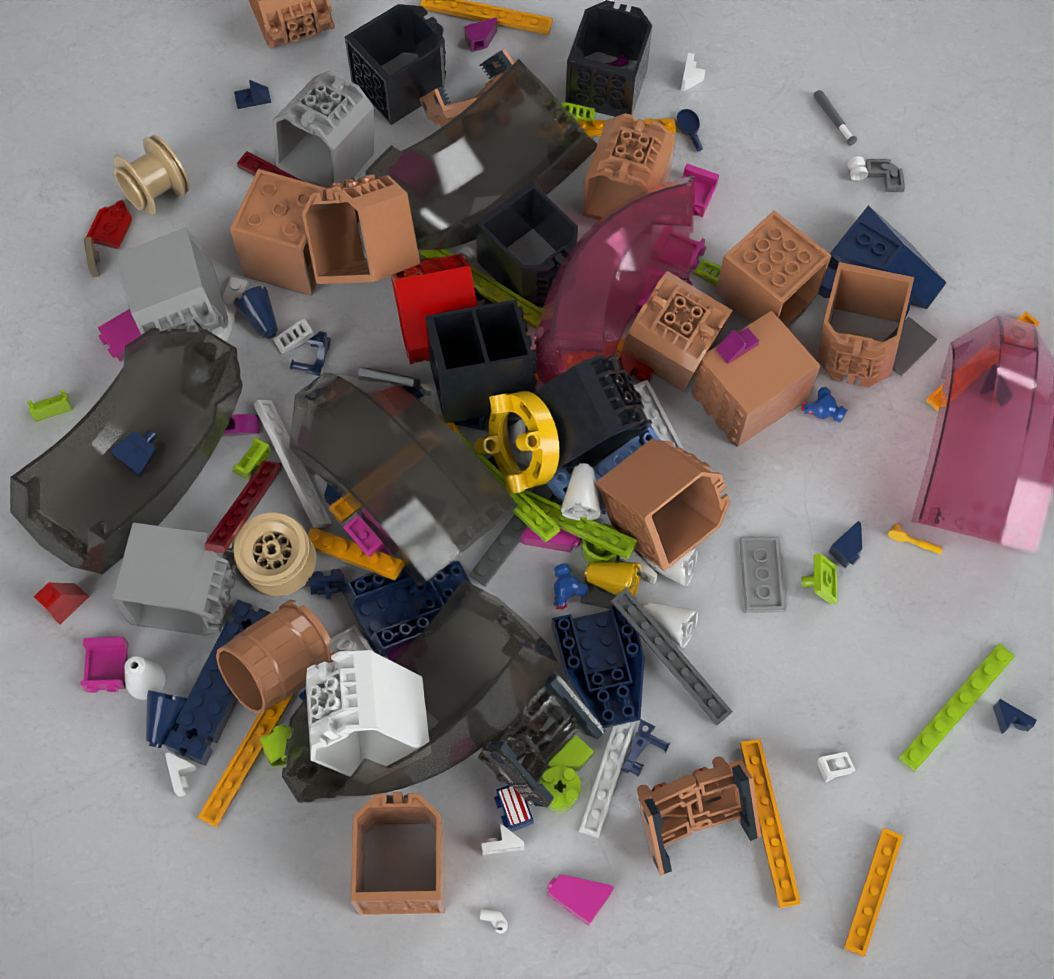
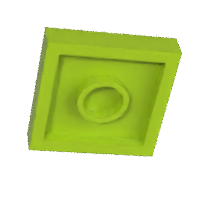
[801,553,838,604]

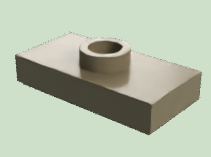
[84,237,100,277]

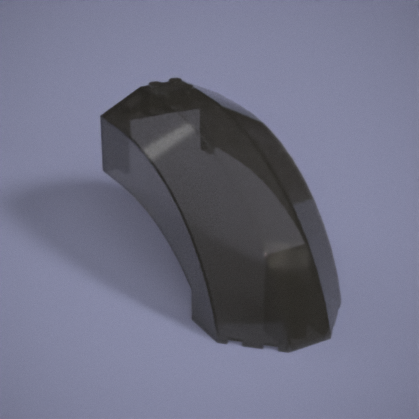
[365,59,598,250]
[10,328,243,575]
[289,372,518,587]
[282,579,559,803]

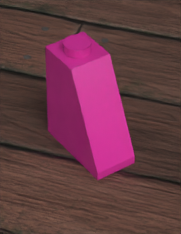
[521,527,582,552]
[547,874,614,926]

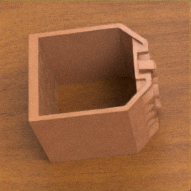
[248,0,335,49]
[583,113,676,235]
[302,174,420,284]
[716,210,831,327]
[818,262,914,387]
[620,271,733,392]
[595,439,730,572]
[351,791,445,915]

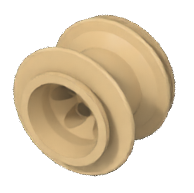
[113,135,190,215]
[234,512,317,597]

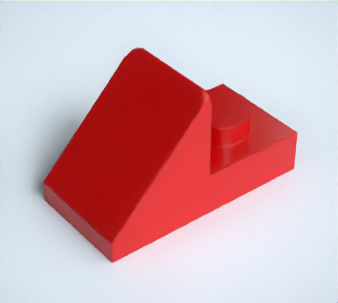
[619,352,654,383]

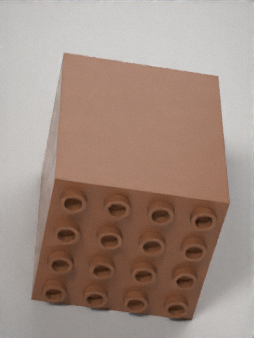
[230,169,327,296]
[692,310,821,447]

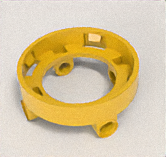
[474,391,559,494]

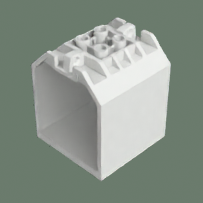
[306,650,431,783]

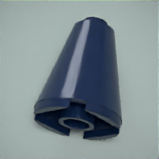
[233,286,278,339]
[146,690,187,748]

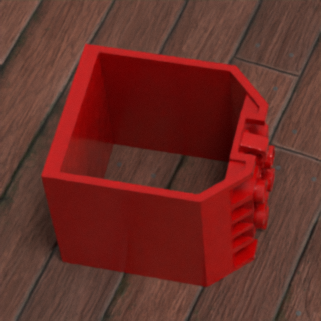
[391,253,477,365]

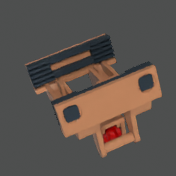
[637,756,762,876]

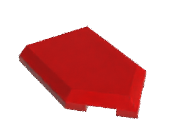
[86,199,133,249]

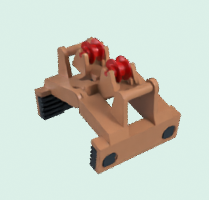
[419,48,525,144]

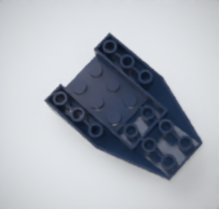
[828,205,947,309]
[342,561,477,657]
[551,605,645,729]

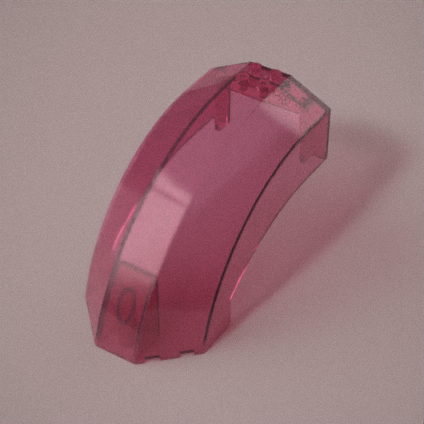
[534,176,695,384]
[911,315,1054,554]

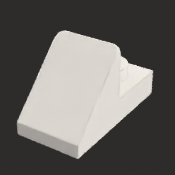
[681,53,705,91]
[165,752,198,797]
[817,752,855,783]
[481,824,524,855]

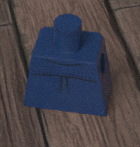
[110,429,158,477]

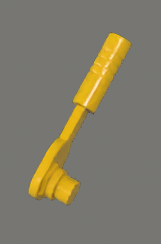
[888,524,943,555]

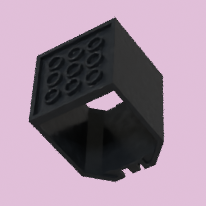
[565,0,653,117]
[344,4,446,125]
[475,181,578,308]
[524,354,652,471]

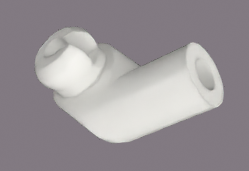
[480,909,508,934]

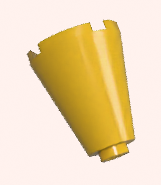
[584,562,641,597]

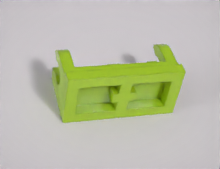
[27,390,72,422]
[232,438,272,481]

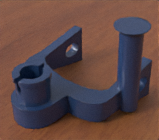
[290,331,331,376]
[621,719,671,777]

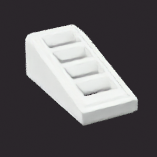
[273,318,314,355]
[619,551,657,584]

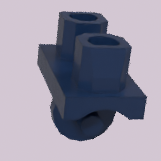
[308,569,346,600]

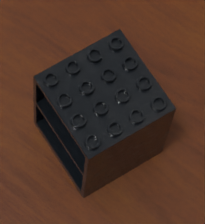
[425,299,537,424]

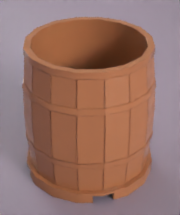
[216,599,335,714]

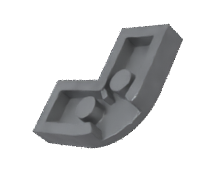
[866,159,905,192]

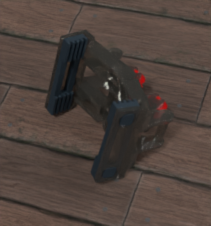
[478,670,606,808]

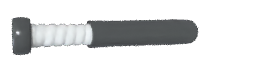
[814,90,857,146]

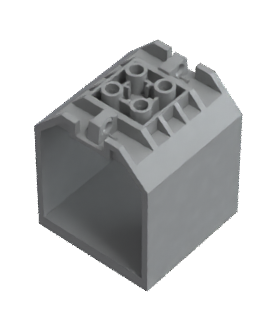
[273,71,374,188]
[116,227,229,353]
[112,523,236,636]

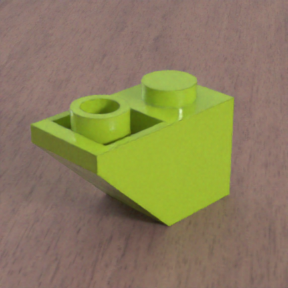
[547,735,594,771]

